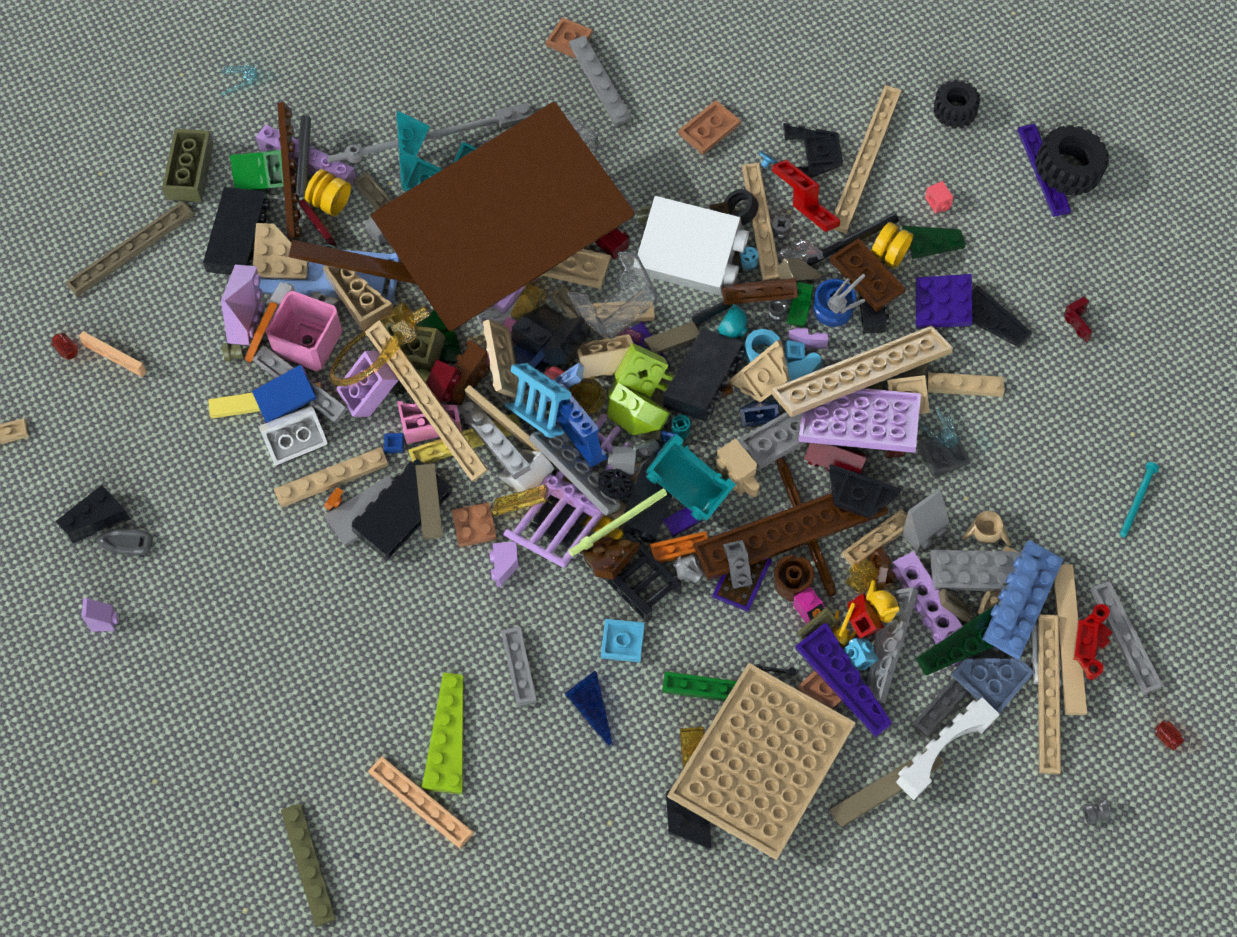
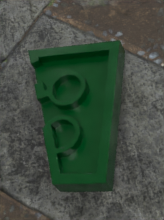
[902,225,966,259]

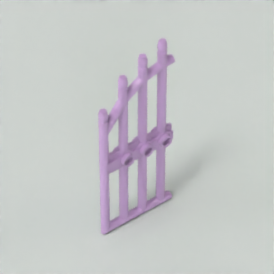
[504,413,633,568]

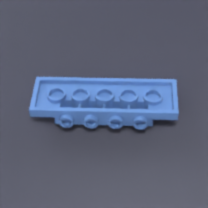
[982,540,1064,659]

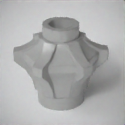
[674,554,704,583]

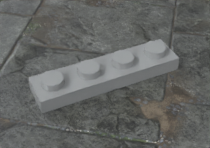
[501,627,537,707]

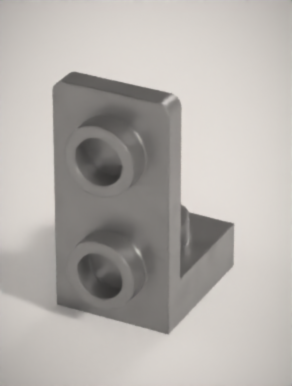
[723,540,752,589]

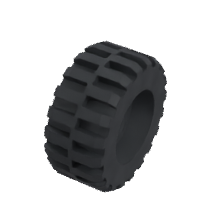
[1035,125,1109,195]

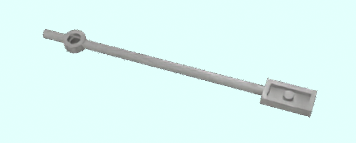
[327,103,533,163]

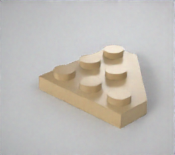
[253,223,309,280]

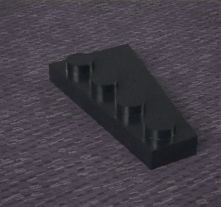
[972,285,1032,347]

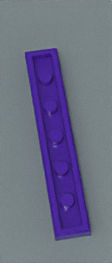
[1017,123,1071,217]

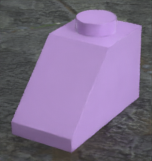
[82,598,119,632]

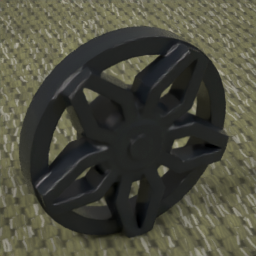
[598,468,634,500]

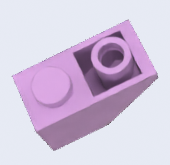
[489,541,519,587]

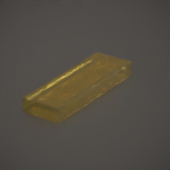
[492,484,549,516]

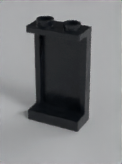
[619,463,673,543]

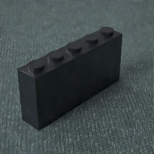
[203,187,270,275]
[664,328,745,421]
[351,458,452,561]

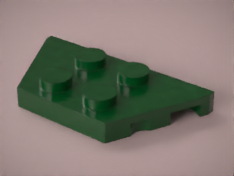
[415,310,462,364]

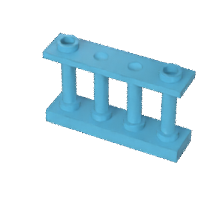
[505,363,571,438]

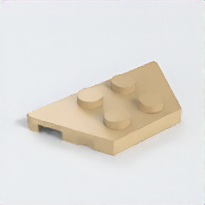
[730,340,790,403]

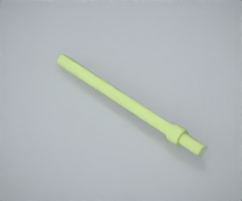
[568,488,667,557]

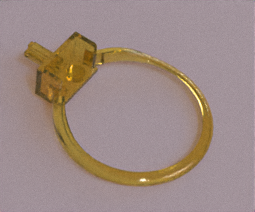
[329,302,430,387]

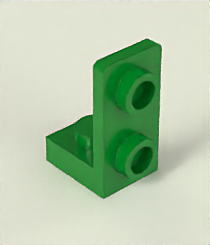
[787,282,814,327]

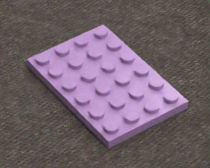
[799,388,921,453]

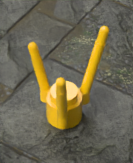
[832,603,857,648]

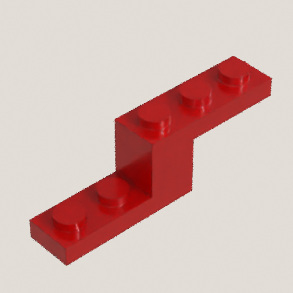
[772,160,841,232]

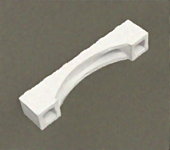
[896,698,1000,800]

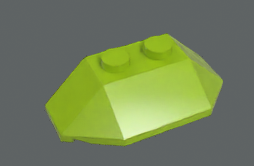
[607,378,670,436]

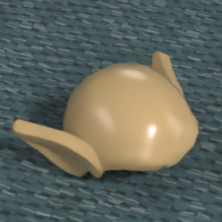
[962,511,1012,546]

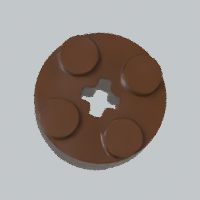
[774,555,814,602]

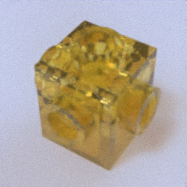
[845,559,879,594]

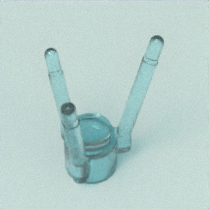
[220,65,257,96]
[918,408,960,448]

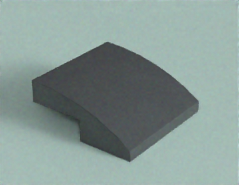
[917,430,970,477]

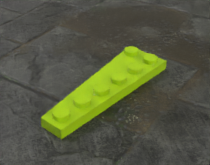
[422,672,464,795]

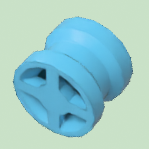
[740,247,758,270]

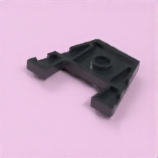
[783,123,843,178]

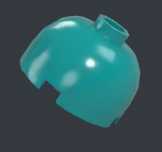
[714,304,748,339]

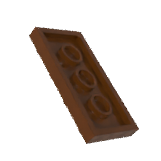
[829,238,906,312]

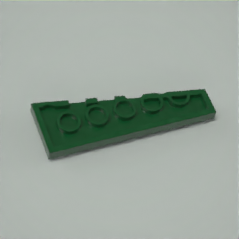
[915,600,1000,675]

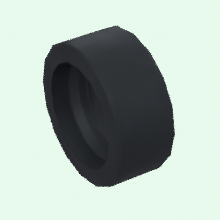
[724,189,759,225]

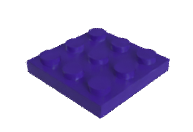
[916,274,973,329]

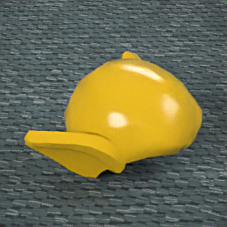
[866,580,900,623]

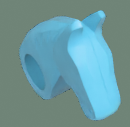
[744,329,823,382]

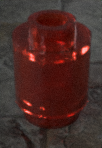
[51,333,78,360]
[1154,720,1185,751]

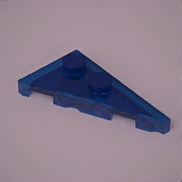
[565,671,613,748]

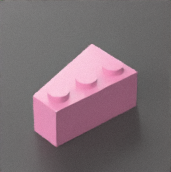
[397,401,462,444]

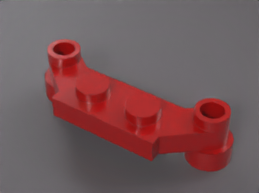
[1073,604,1110,680]

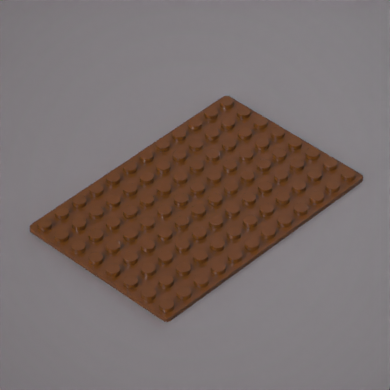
[371,102,635,331]

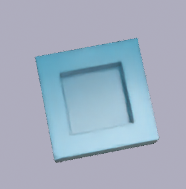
[785,340,805,361]

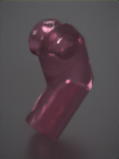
[616,328,642,342]

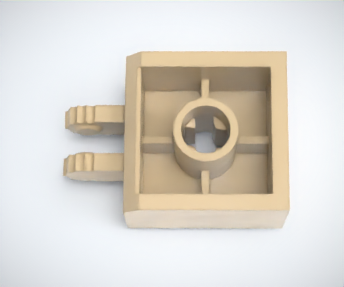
[716,438,760,498]

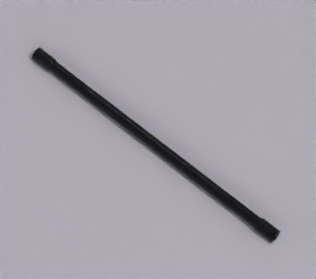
[691,212,899,326]

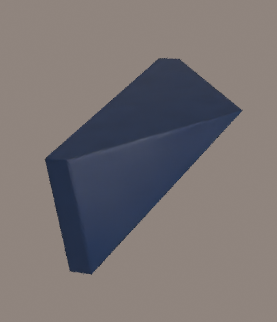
[740,400,779,427]

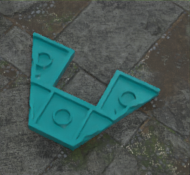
[396,111,477,192]

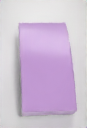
[788,328,828,349]

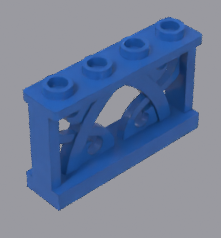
[549,384,607,468]

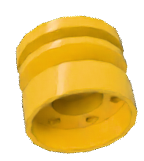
[304,169,351,216]

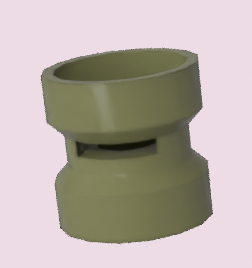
[222,343,244,362]

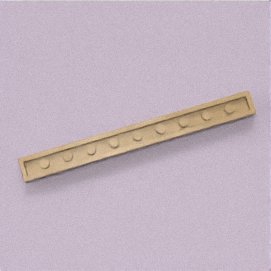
[833,85,902,234]
[365,320,489,482]

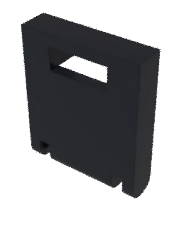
[529,495,589,548]

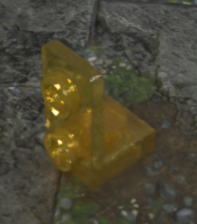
[510,284,548,320]

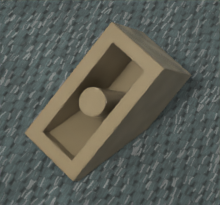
[776,257,822,285]

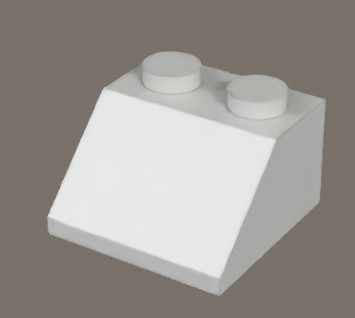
[498,449,555,496]

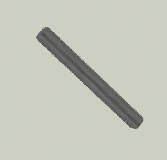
[296,115,311,197]

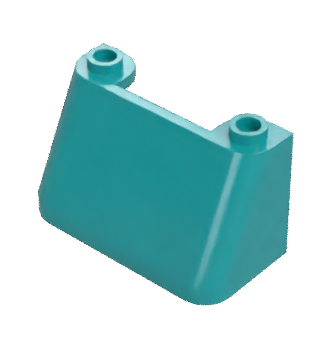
[646,434,736,521]

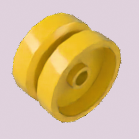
[871,222,913,269]

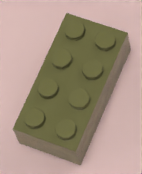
[162,129,214,202]

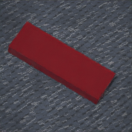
[299,199,337,246]

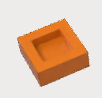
[323,487,343,510]

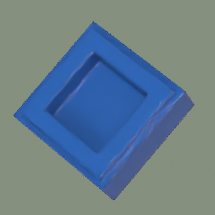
[384,433,404,453]

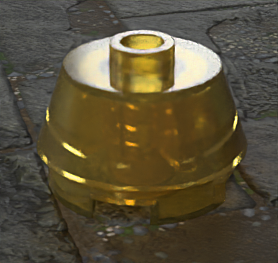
[569,379,606,416]

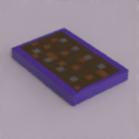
[712,559,772,612]

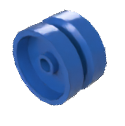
[813,279,856,327]

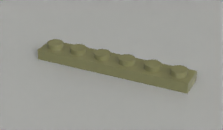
[281,803,336,927]

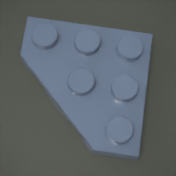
[950,658,1034,714]

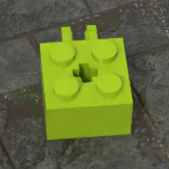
[614,343,674,398]

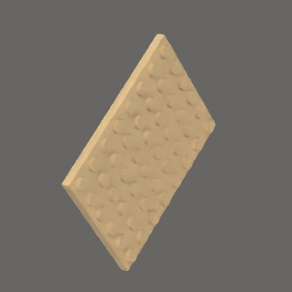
[667,663,856,860]

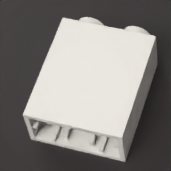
[634,196,749,296]

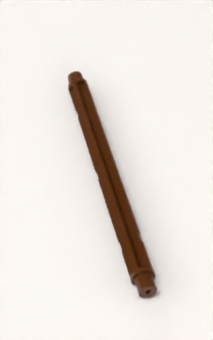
[776,458,837,597]

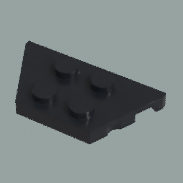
[829,464,901,519]
[666,789,711,850]

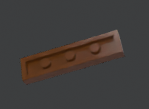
[722,278,798,305]

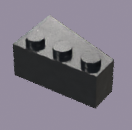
[56,485,131,543]

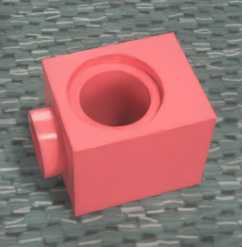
[925,181,953,214]

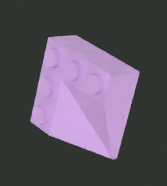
[221,265,265,345]

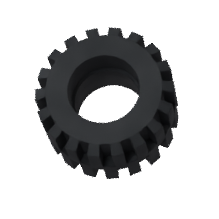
[933,80,980,129]

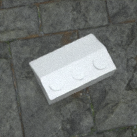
[258,405,328,466]

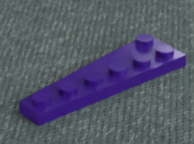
[795,623,892,738]

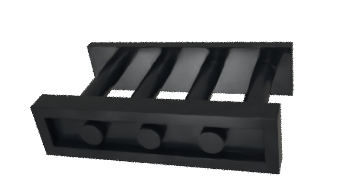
[603,532,682,622]

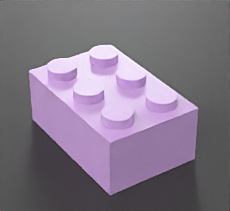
[336,351,399,417]

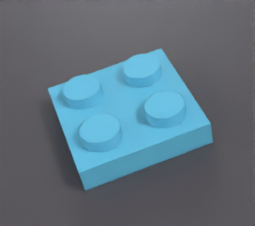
[601,619,645,662]

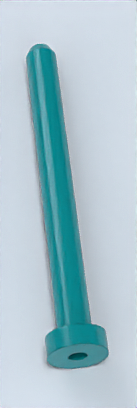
[1120,462,1160,538]

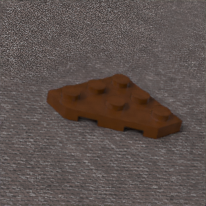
[579,534,639,579]

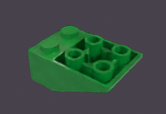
[230,149,284,190]

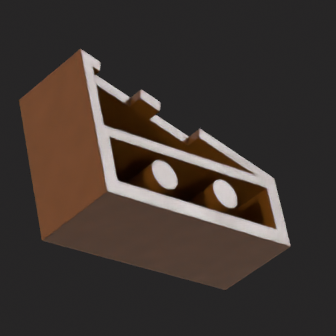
[447,339,490,405]

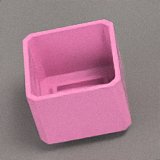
[266,291,343,371]

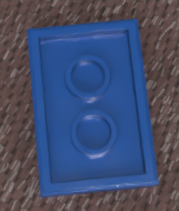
[252,365,317,423]

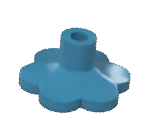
[759,151,778,168]

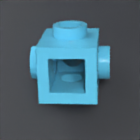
[843,638,879,670]

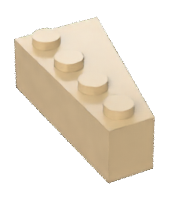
[323,265,395,332]

